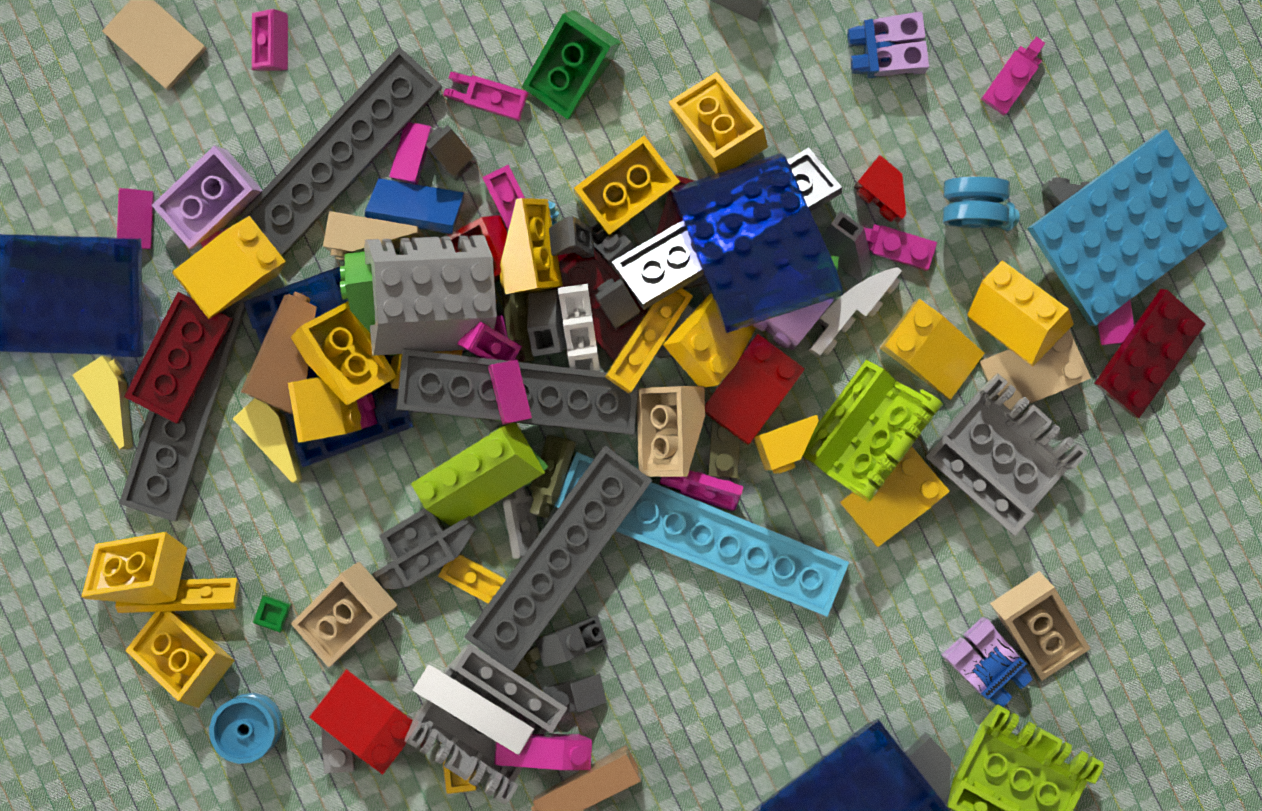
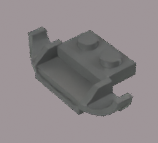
[371,508,477,589]

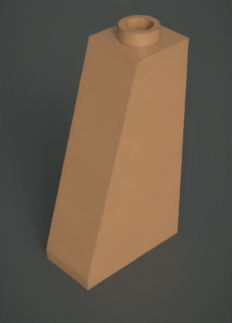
[241,292,316,415]
[531,745,641,811]

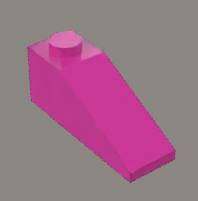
[494,734,592,770]

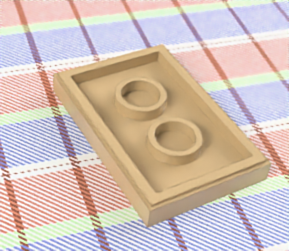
[102,0,207,91]

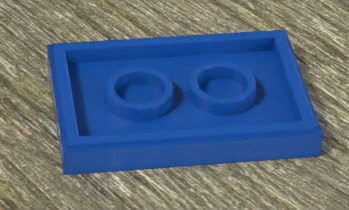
[365,178,464,234]

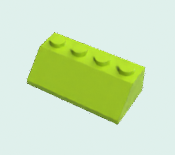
[411,422,545,526]

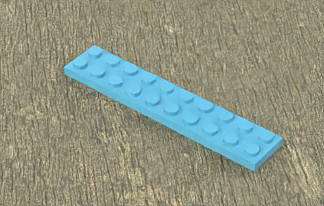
[555,452,849,617]

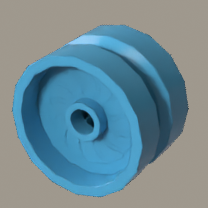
[943,177,1010,228]
[209,692,283,764]

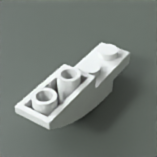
[808,267,902,358]

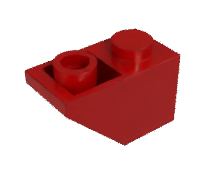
[854,155,906,223]

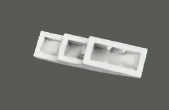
[558,284,600,371]
[413,664,535,755]

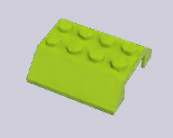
[802,360,943,502]
[947,705,1104,811]

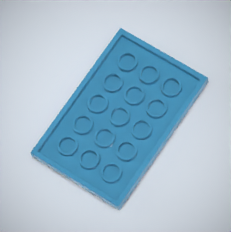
[1027,129,1228,326]

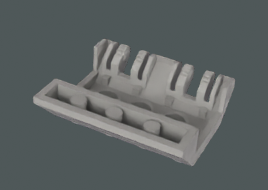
[364,235,497,356]
[925,373,1088,536]
[405,643,567,805]

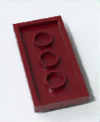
[552,248,648,361]
[1094,289,1206,418]
[124,292,233,424]

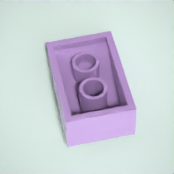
[152,145,263,249]
[746,264,834,351]

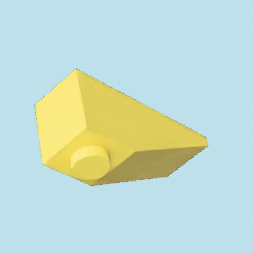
[73,356,133,449]
[233,398,302,483]

